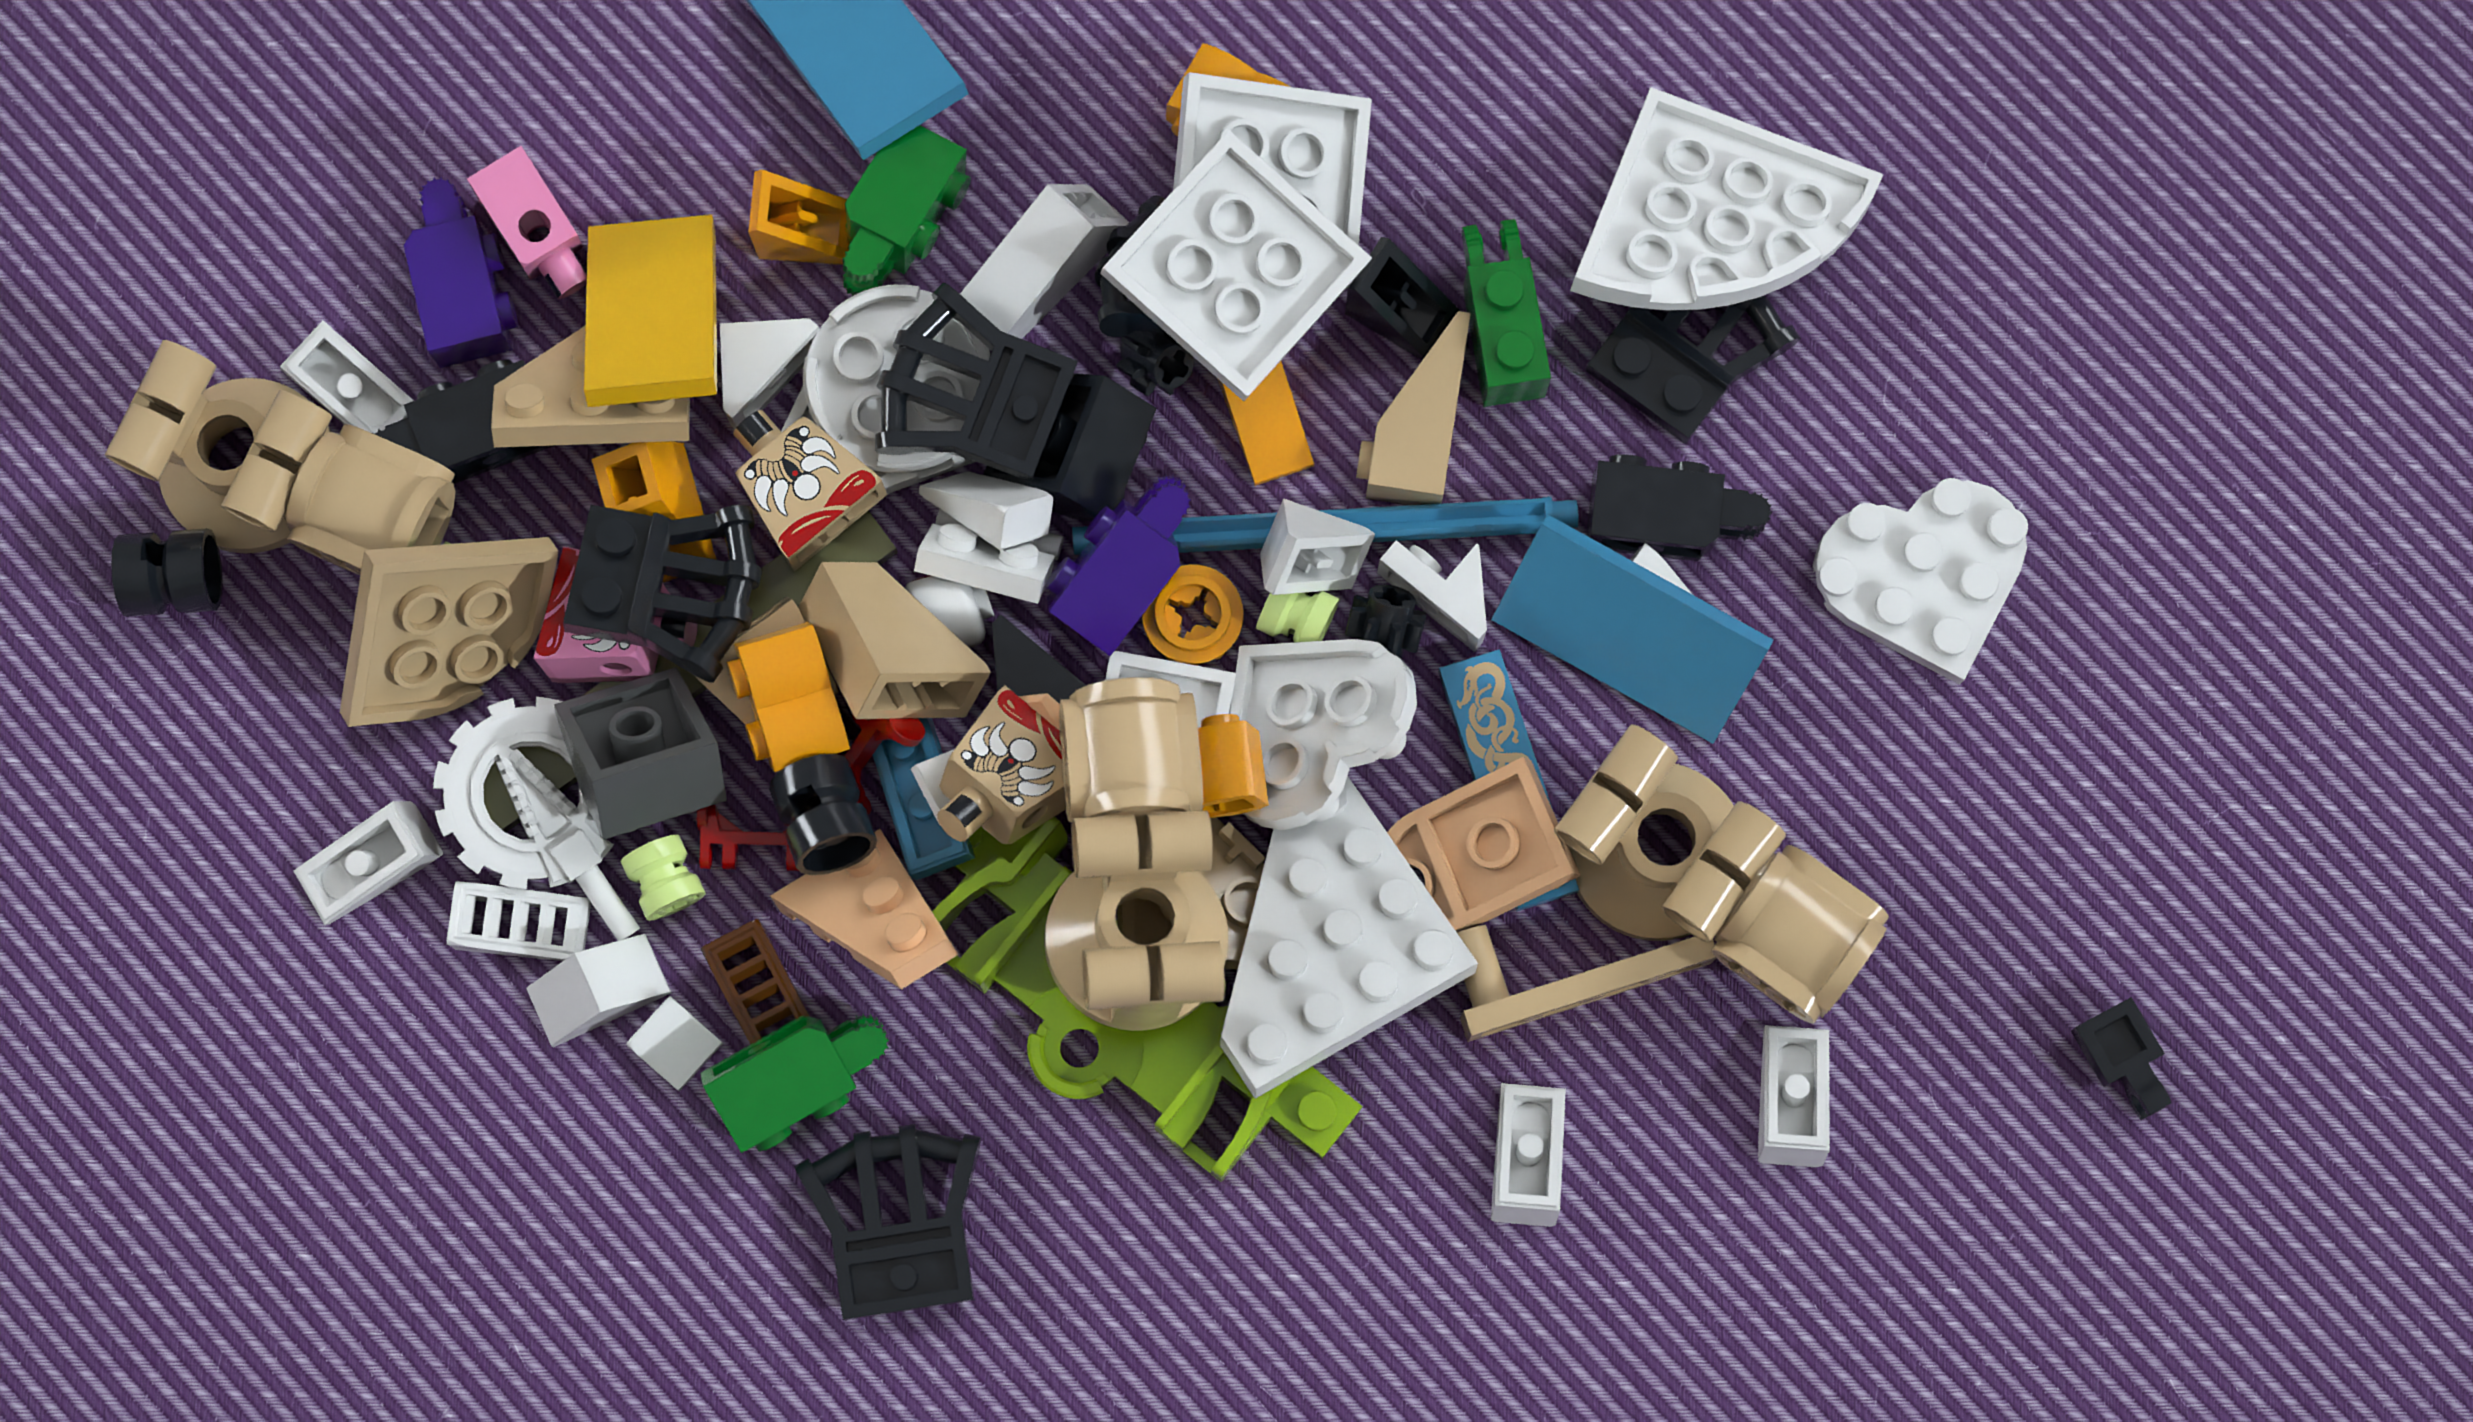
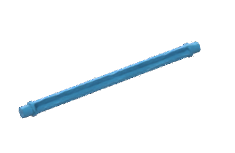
[1072,497,1579,555]

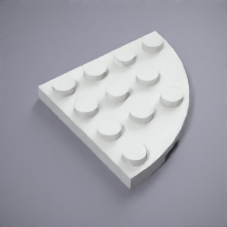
[1570,87,1883,310]

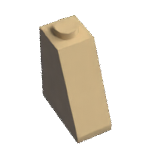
[798,562,991,719]

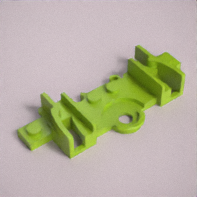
[932,817,1363,1182]

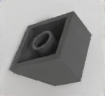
[554,667,727,840]

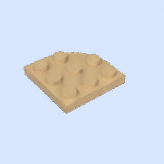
[340,537,559,727]

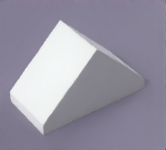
[720,318,820,429]
[1260,498,1375,595]
[526,934,671,1047]

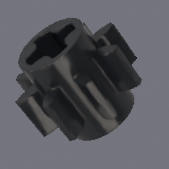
[1116,331,1194,396]
[1345,584,1427,659]

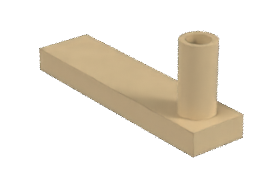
[1457,925,1716,1042]

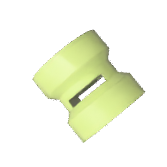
[1256,591,1340,642]
[620,834,706,921]

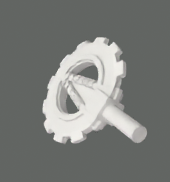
[433,697,640,941]

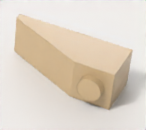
[1356,311,1471,505]

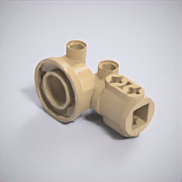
[104,340,456,575]
[1044,677,1228,1031]
[1554,724,1889,1024]

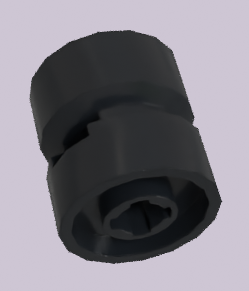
[111,528,223,617]
[769,754,877,875]

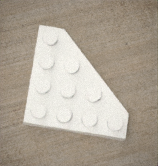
[1220,776,1478,1098]

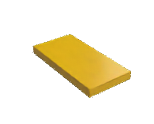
[584,214,717,407]

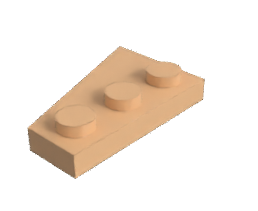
[770,829,958,989]

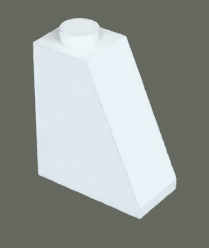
[960,184,1130,339]

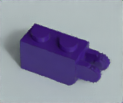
[403,177,518,368]
[1045,474,1191,656]

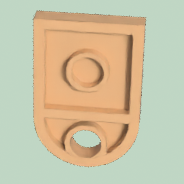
[1387,756,1581,933]

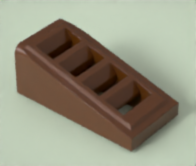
[700,919,810,1045]

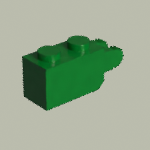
[843,125,971,296]
[1462,219,1551,407]
[701,1013,889,1153]

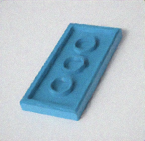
[746,0,969,160]
[1491,515,1773,744]

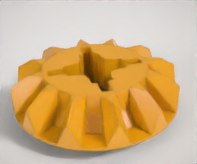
[1142,564,1244,666]

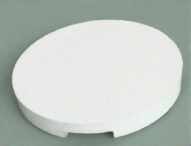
[803,284,991,473]

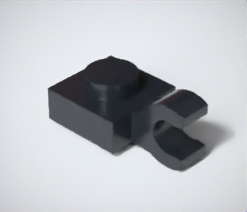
[2071,997,2172,1120]

